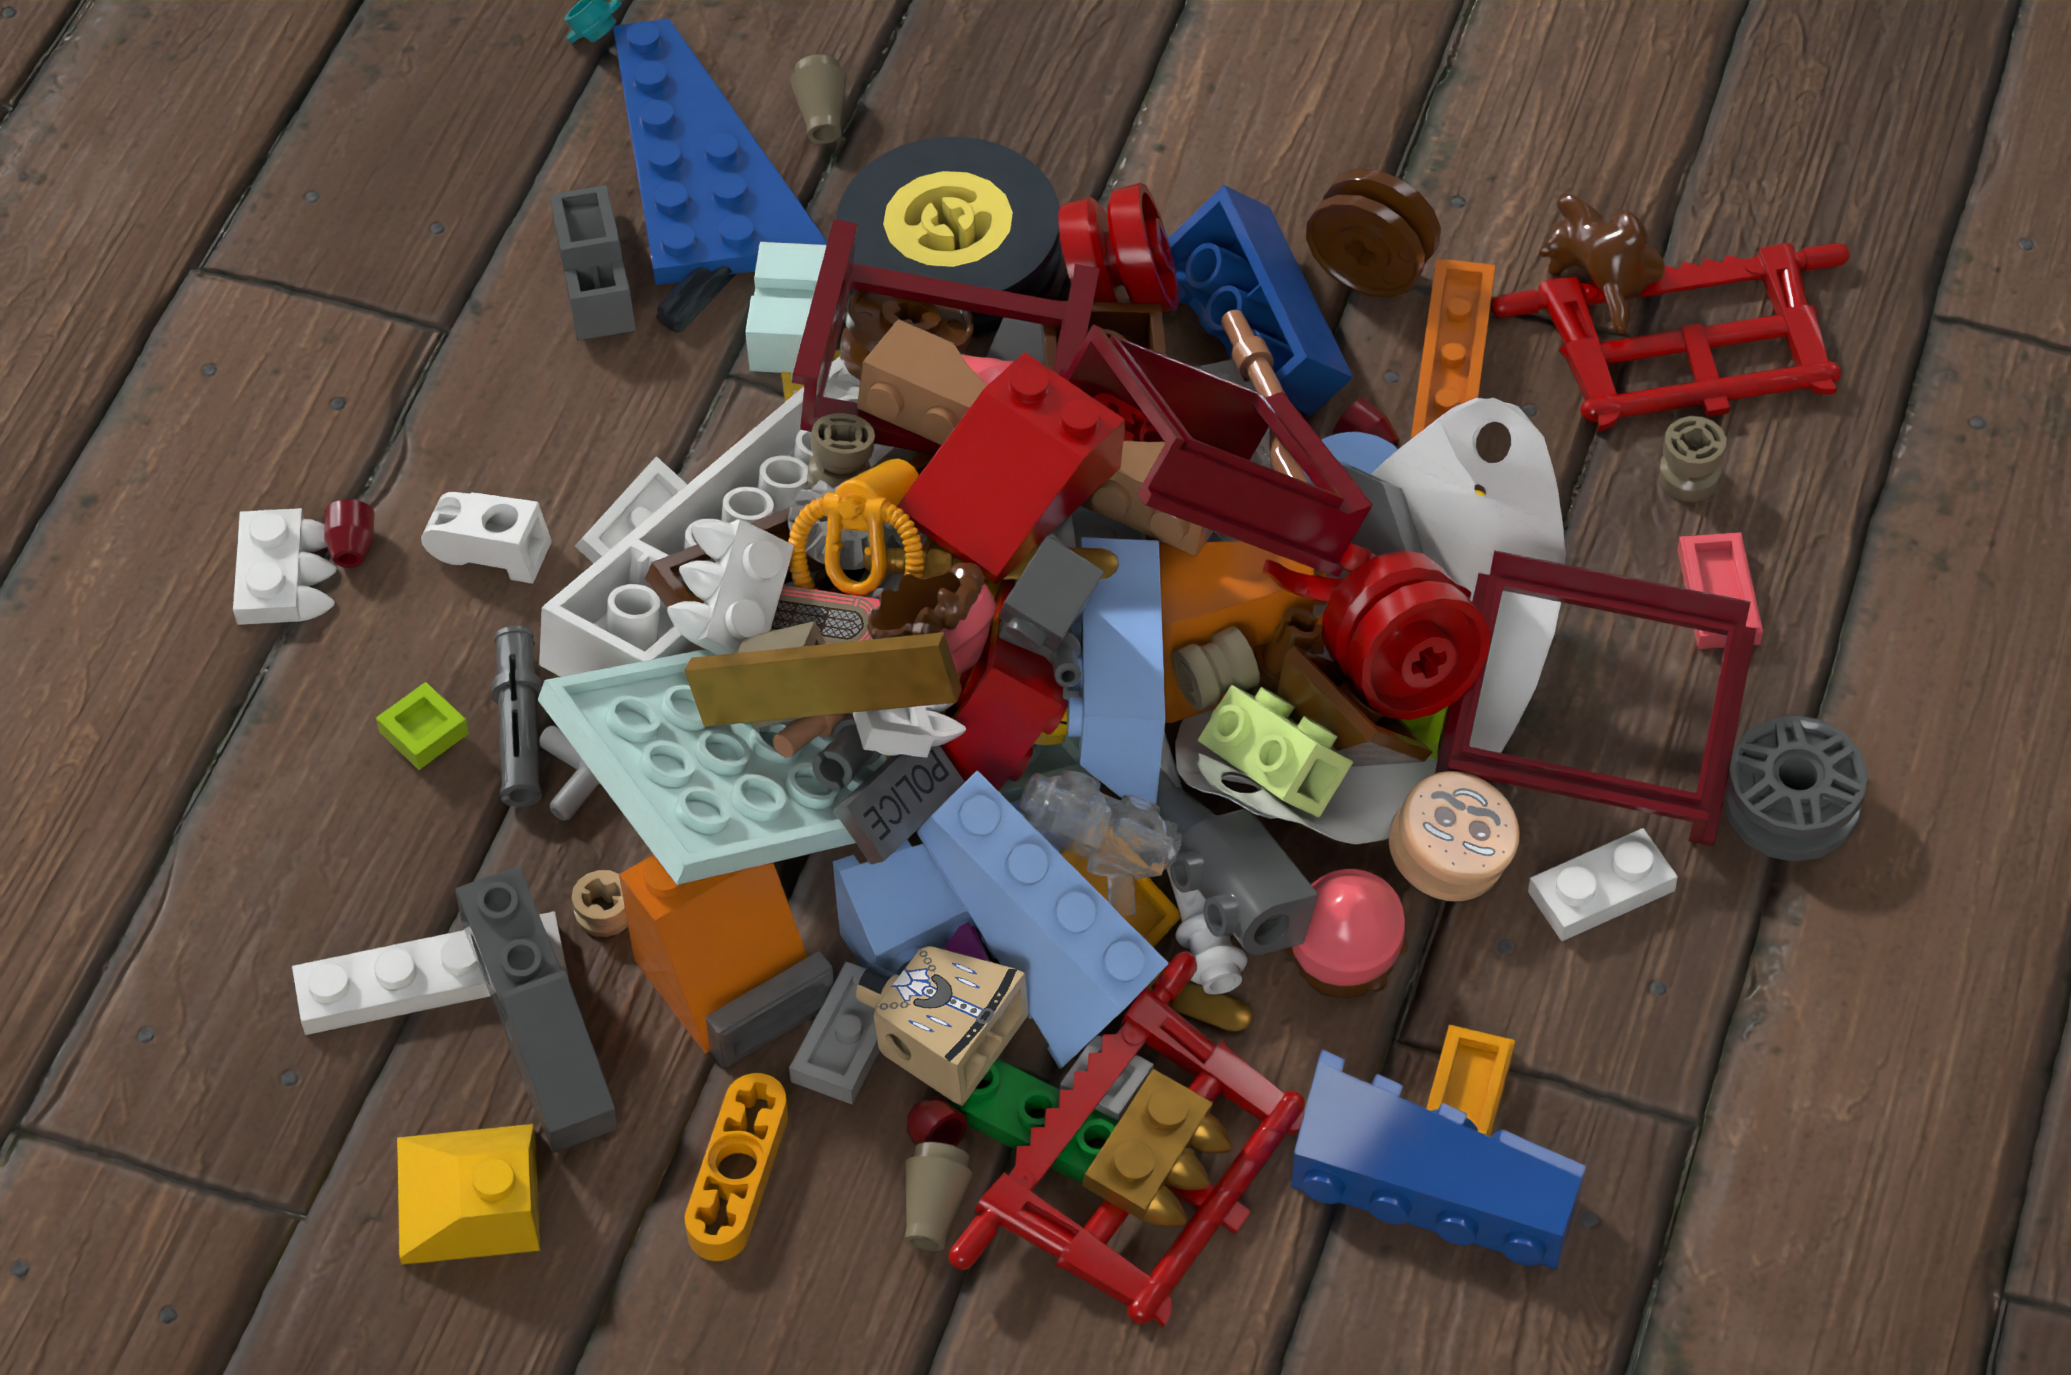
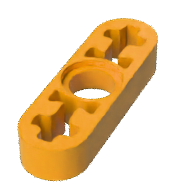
[685,1073,788,1261]

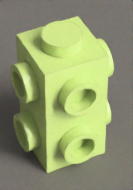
[1197,684,1354,818]

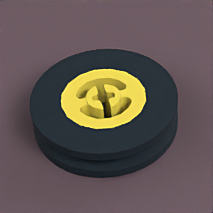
[836,137,1062,336]

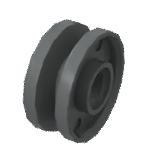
[1723,715,1868,862]

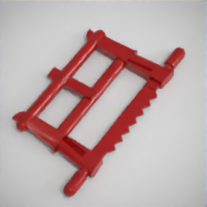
[1490,243,1850,432]
[949,951,1305,1328]

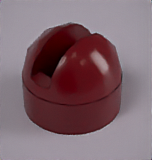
[906,1098,967,1147]

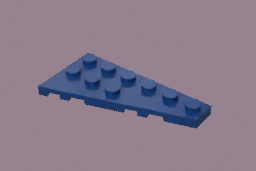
[613,18,827,285]

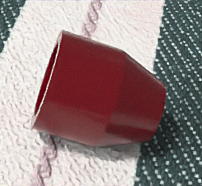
[1332,398,1400,448]
[324,499,375,568]

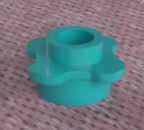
[564,0,622,43]

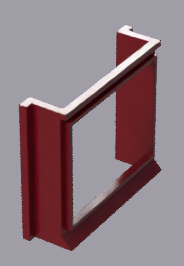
[792,219,1100,455]
[1058,325,1373,577]
[1435,550,1757,847]

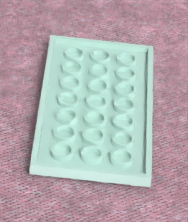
[538,649,1099,885]

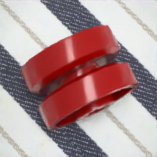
[1058,182,1179,314]
[1321,550,1490,720]

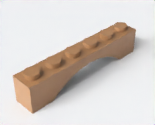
[857,319,1213,556]

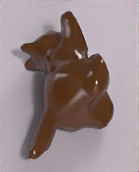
[1539,193,1665,334]

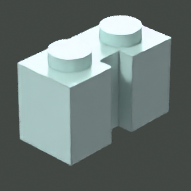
[745,242,826,373]

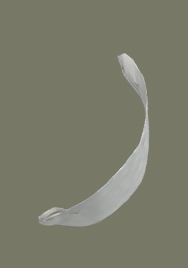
[1175,398,1566,845]

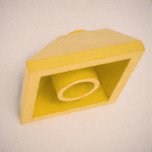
[397,1124,540,1265]

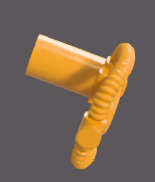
[788,459,924,596]

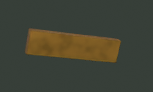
[684,632,962,727]

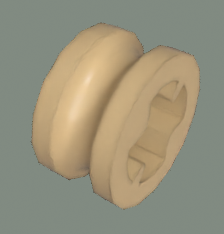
[572,870,628,937]

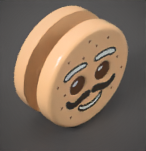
[1388,771,1520,901]

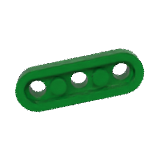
[947,1059,1119,1184]

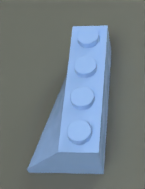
[1067,537,1165,815]
[917,770,1169,1069]
[833,785,1091,976]

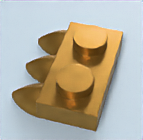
[1082,1069,1232,1227]

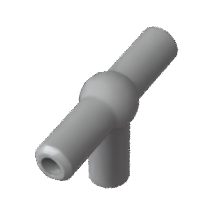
[539,726,600,821]

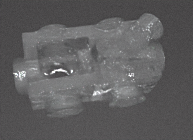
[1020,770,1182,916]

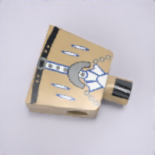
[856,946,1029,1106]

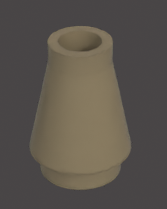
[790,54,847,144]
[904,1142,973,1251]

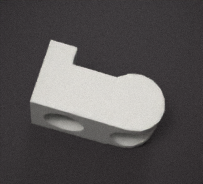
[421,492,552,584]

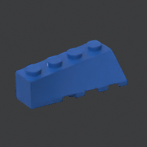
[1168,185,1353,416]
[1291,1050,1586,1269]

